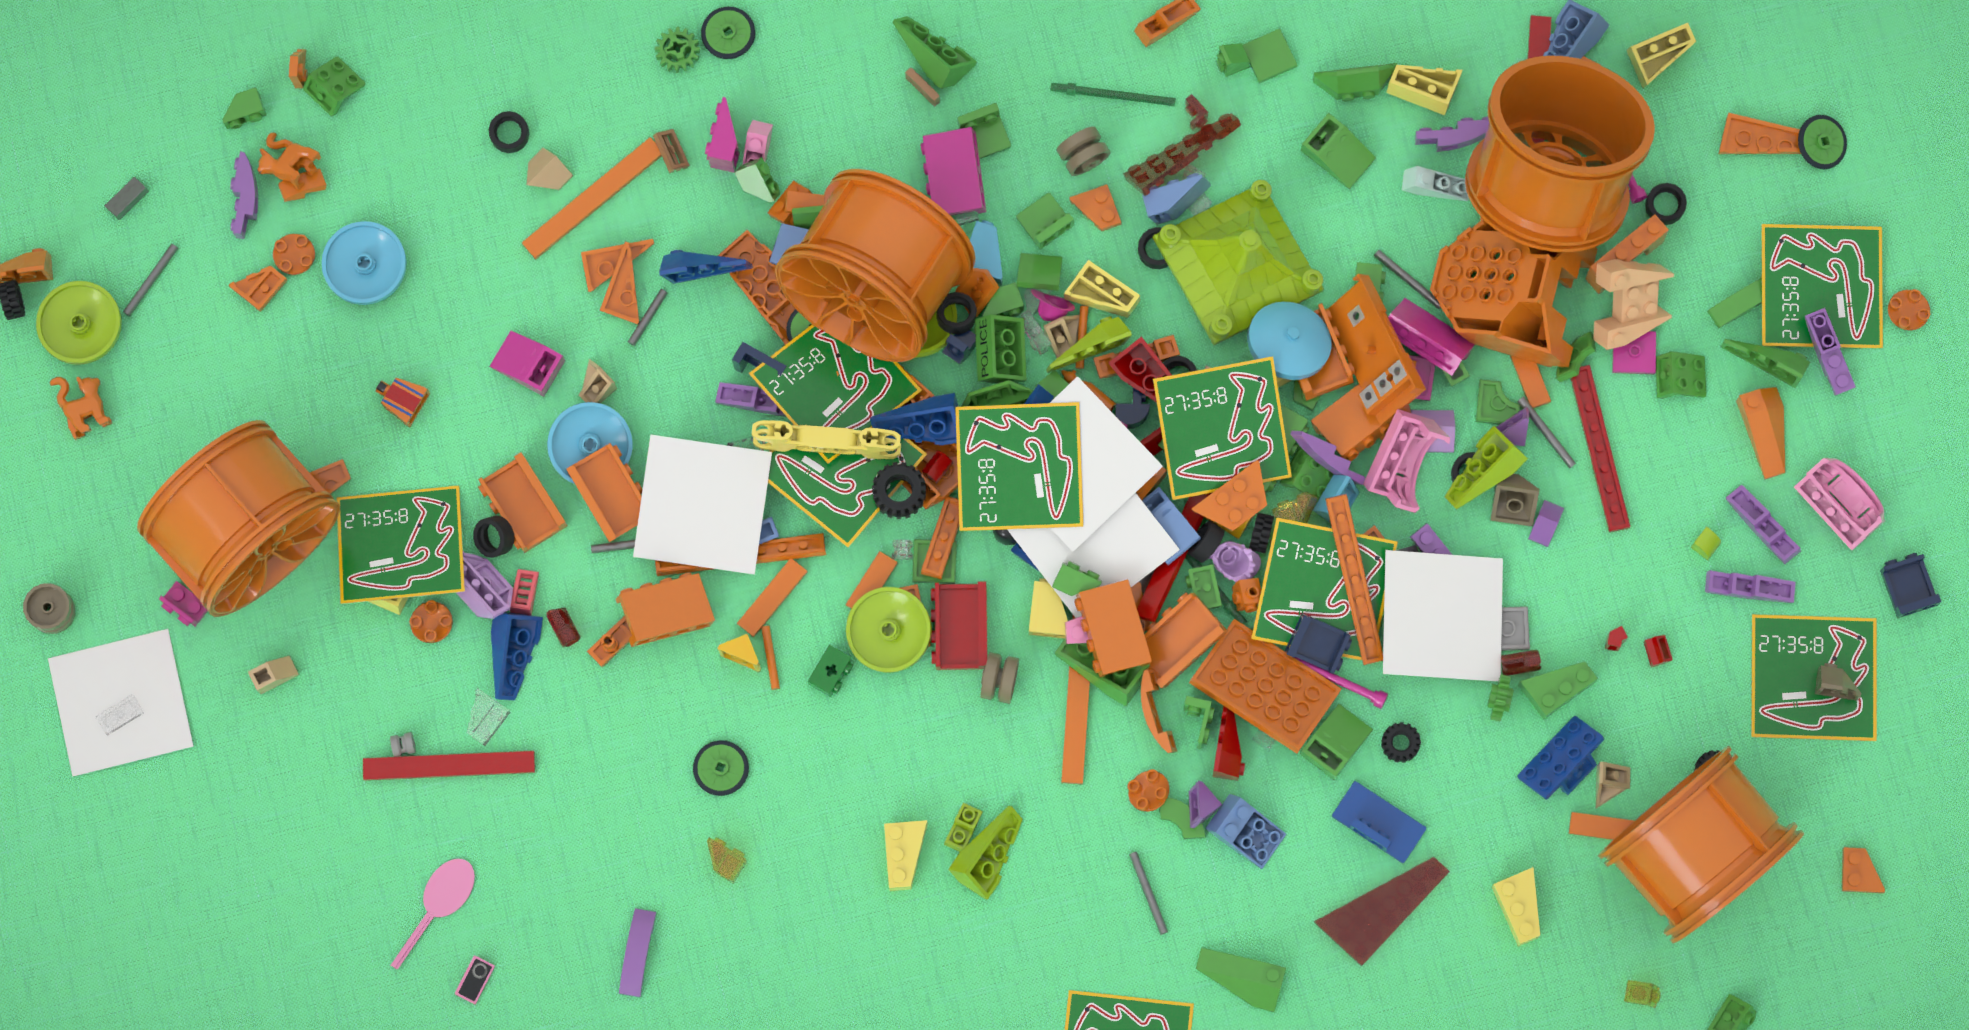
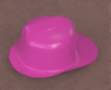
[1031,289,1075,322]

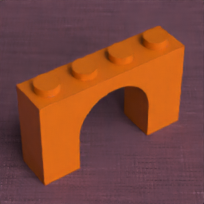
[1585,214,1669,294]

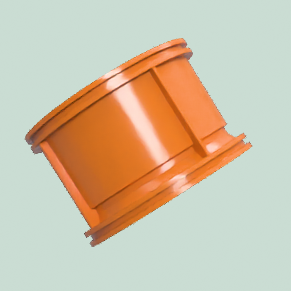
[1465,56,1655,252]
[775,169,976,362]
[137,420,340,617]
[1598,746,1804,944]

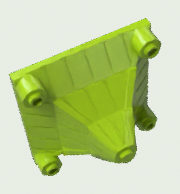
[1153,180,1324,345]

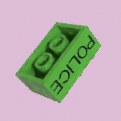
[975,314,1027,384]

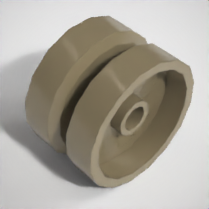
[1056,126,1111,176]
[23,583,75,634]
[980,652,1019,704]

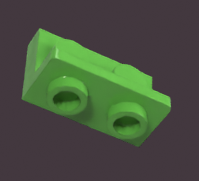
[1185,564,1222,610]
[1707,994,1756,1030]

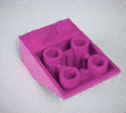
[705,97,740,173]
[489,331,565,397]

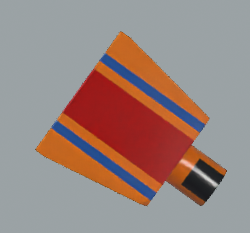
[376,378,430,427]

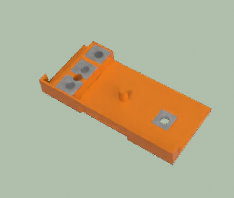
[1328,274,1426,426]

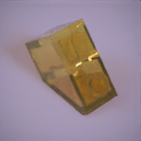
[1272,492,1317,523]
[707,837,747,884]

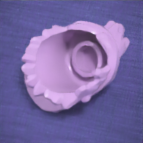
[1209,541,1261,582]

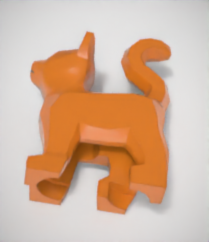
[257,132,321,190]
[50,377,112,440]

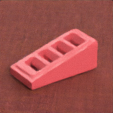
[510,569,539,615]

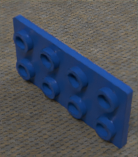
[1517,716,1604,800]
[1332,781,1426,863]

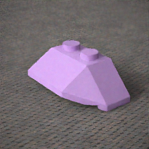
[456,551,513,619]

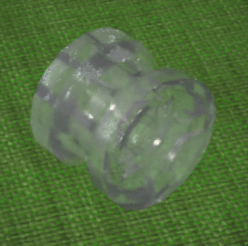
[892,540,913,560]

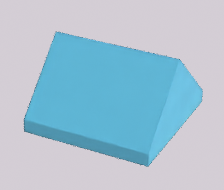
[1312,475,1360,523]

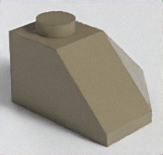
[1815,663,1861,701]

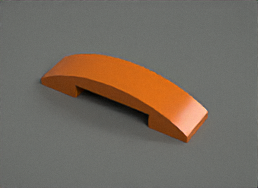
[1093,335,1180,379]
[1141,669,1178,753]

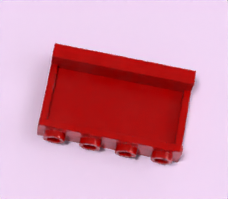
[931,581,988,670]

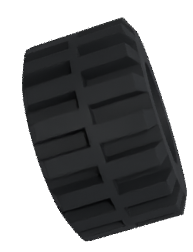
[872,462,926,519]

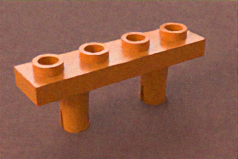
[587,616,632,667]

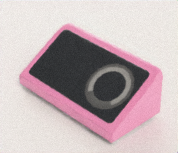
[455,955,495,1005]

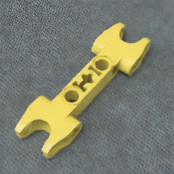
[752,420,901,459]

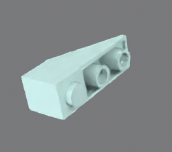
[1402,166,1469,201]

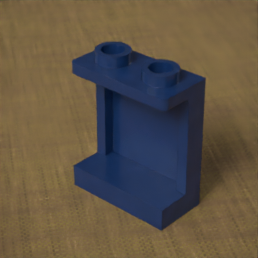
[732,342,787,376]
[1880,553,1941,619]
[1284,613,1352,674]

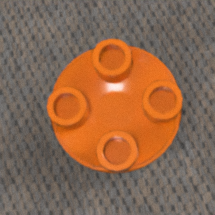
[273,234,315,275]
[1888,289,1930,330]
[409,600,453,643]
[1128,769,1169,812]

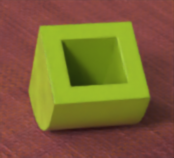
[1691,526,1721,560]

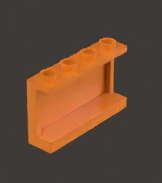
[1298,303,1355,401]
[1311,384,1411,461]
[566,443,643,542]
[478,452,568,553]
[616,572,715,647]
[1074,579,1152,677]
[1144,592,1228,688]

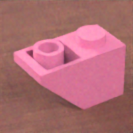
[742,120,773,165]

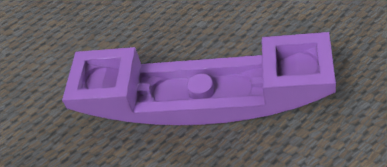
[619,908,657,997]

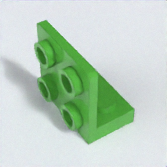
[303,56,366,117]
[957,103,1011,159]
[1016,193,1074,249]
[1656,351,1706,399]
[1280,446,1334,503]
[1184,696,1215,749]

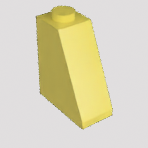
[1029,578,1068,639]

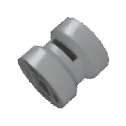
[390,732,416,757]

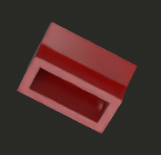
[922,450,953,484]
[1605,626,1628,651]
[1643,635,1673,668]

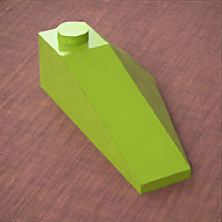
[1046,316,1132,373]
[1445,426,1528,509]
[948,806,1023,900]

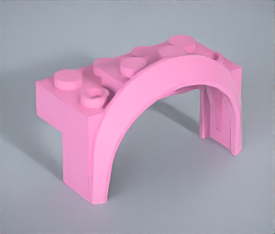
[1363,409,1450,513]
[1794,458,1885,550]

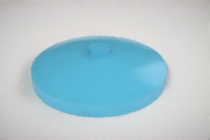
[322,221,407,305]
[1247,302,1332,380]
[547,402,633,484]

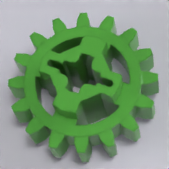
[655,27,700,73]
[1487,674,1514,722]

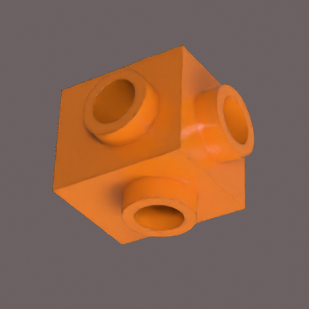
[1232,578,1262,613]

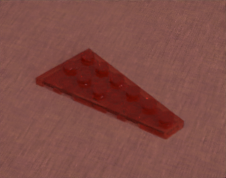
[1123,113,1241,196]
[1314,857,1450,967]

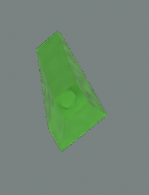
[893,16,977,89]
[1721,339,1810,388]
[1055,638,1150,706]
[1196,948,1286,1012]

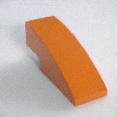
[1134,0,1200,47]

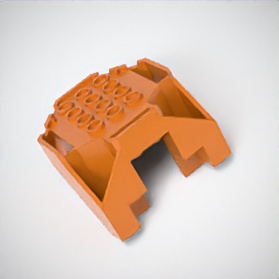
[1430,217,1598,367]

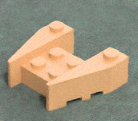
[1593,259,1674,350]

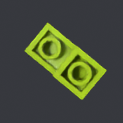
[944,803,983,852]

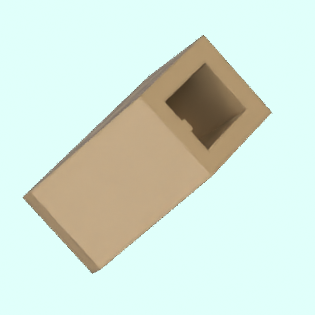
[248,656,299,694]

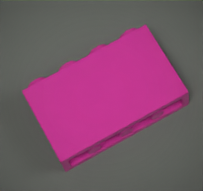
[921,127,987,216]
[1388,298,1475,376]

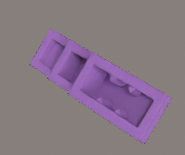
[715,382,786,417]
[1290,430,1365,485]
[1726,485,1801,564]
[1705,570,1796,603]

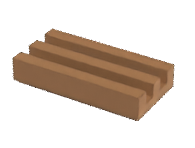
[905,68,940,107]
[653,129,690,173]

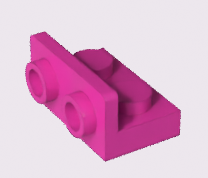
[159,581,208,627]

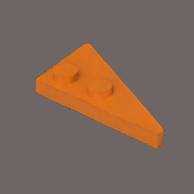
[581,239,654,292]
[600,241,639,325]

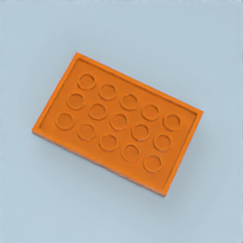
[1189,619,1342,754]

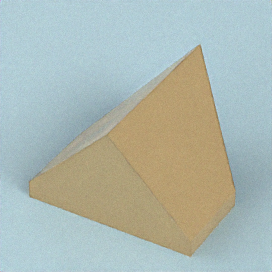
[526,148,573,191]
[1044,315,1079,358]
[579,359,617,404]
[1596,762,1630,808]

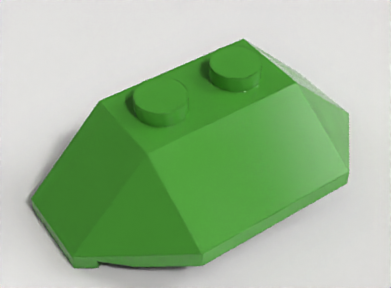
[1313,63,1397,102]
[961,380,1034,407]

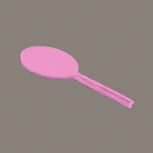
[391,859,475,970]

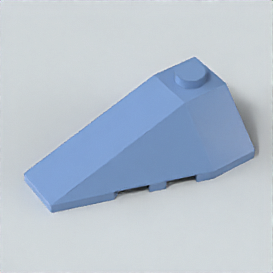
[1543,0,1609,59]

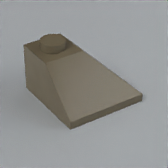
[1490,474,1539,527]

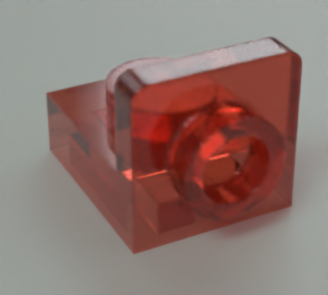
[1185,94,1208,130]

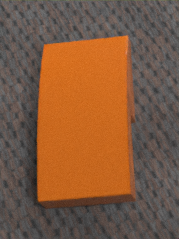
[278,169,326,202]

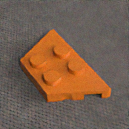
[1191,460,1267,531]

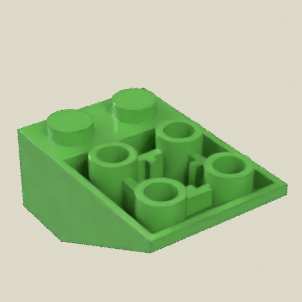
[1301,113,1376,189]
[1300,704,1373,780]

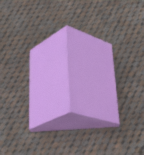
[1411,410,1455,453]

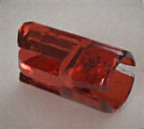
[546,607,581,647]
[1501,650,1542,676]

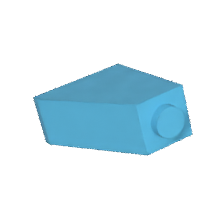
[970,220,1003,285]

